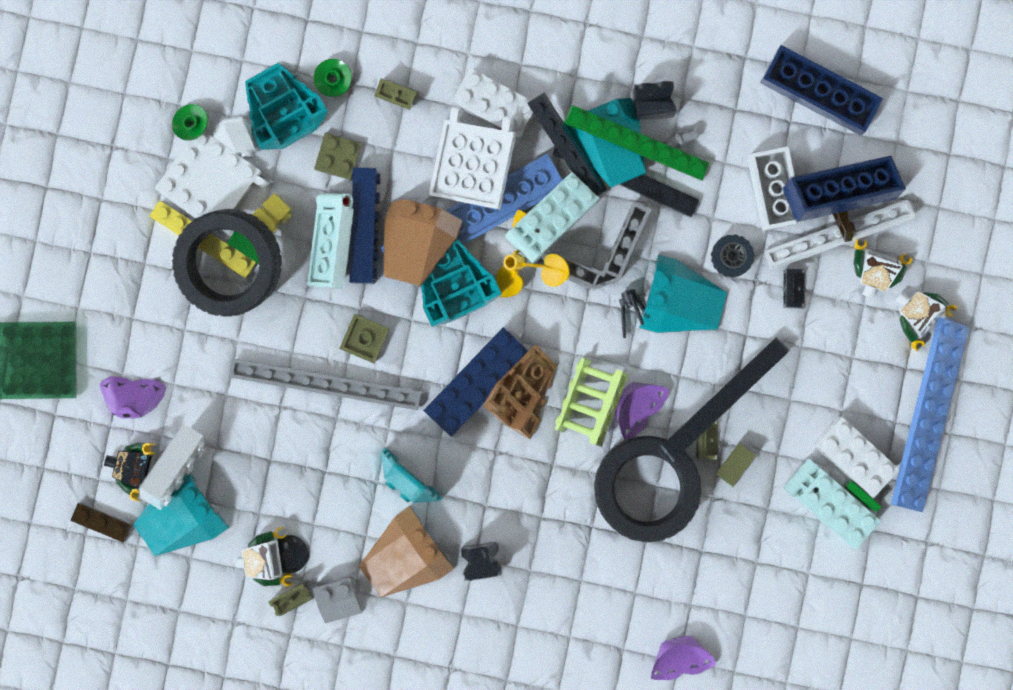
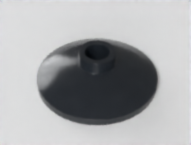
[277,535,309,573]

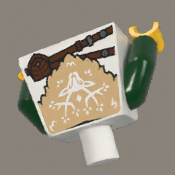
[853,239,912,298]
[896,292,957,351]
[236,527,293,586]

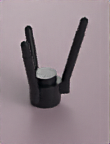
[619,289,645,338]

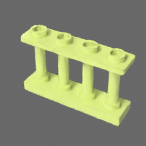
[555,357,629,447]

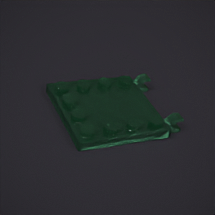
[0,321,77,399]

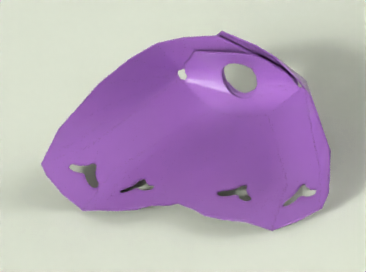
[100,376,166,419]
[615,382,669,440]
[651,635,716,680]

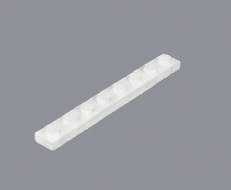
[764,199,915,270]

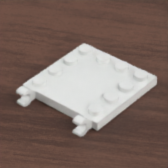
[429,108,516,210]
[154,132,269,236]

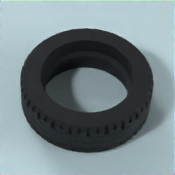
[172,209,282,317]
[594,436,701,542]

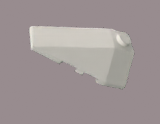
[213,117,258,157]

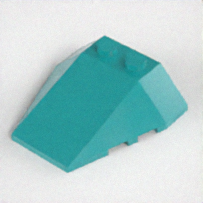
[245,63,328,150]
[565,98,646,188]
[421,239,502,327]
[639,255,727,333]
[382,447,443,503]
[133,472,229,556]

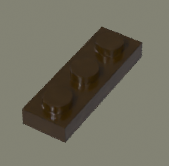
[70,503,132,543]

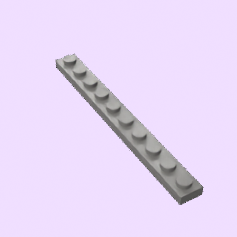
[229,358,421,410]

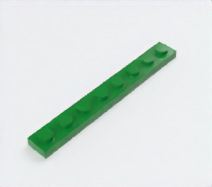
[564,105,709,181]

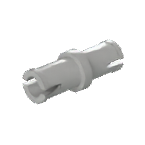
[661,127,699,148]

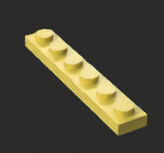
[149,200,256,279]

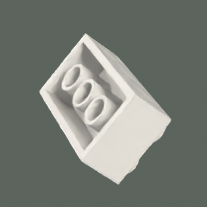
[452,68,534,141]
[747,146,804,232]
[812,417,900,498]
[139,424,205,510]

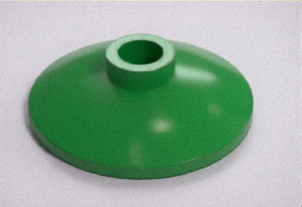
[313,59,352,97]
[172,104,208,141]

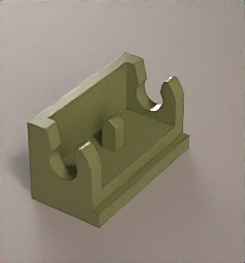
[374,78,419,110]
[696,421,718,460]
[716,443,756,488]
[268,582,314,617]

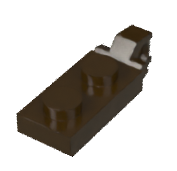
[832,211,855,242]

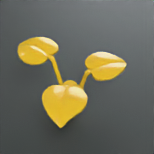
[495,210,570,298]

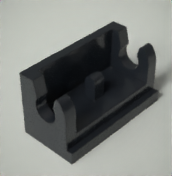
[783,269,805,308]

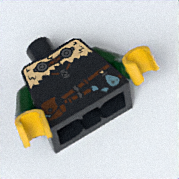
[104,442,156,502]

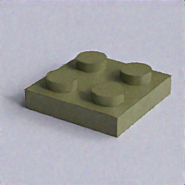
[314,133,362,181]
[339,314,390,364]

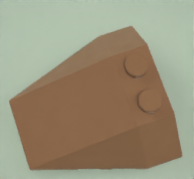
[384,199,463,287]
[484,345,557,439]
[359,506,454,597]

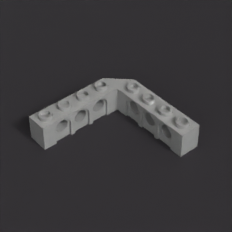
[524,202,651,291]

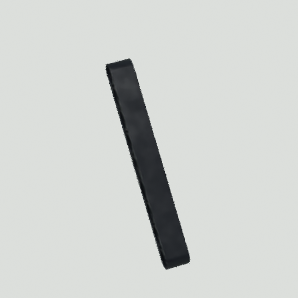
[657,337,790,464]

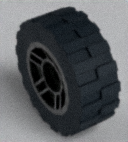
[711,234,755,277]

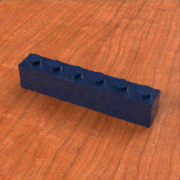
[349,167,381,284]

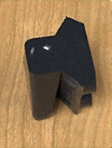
[633,81,677,120]
[461,542,502,581]

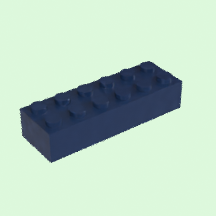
[760,45,883,136]
[782,155,906,222]
[423,327,528,437]

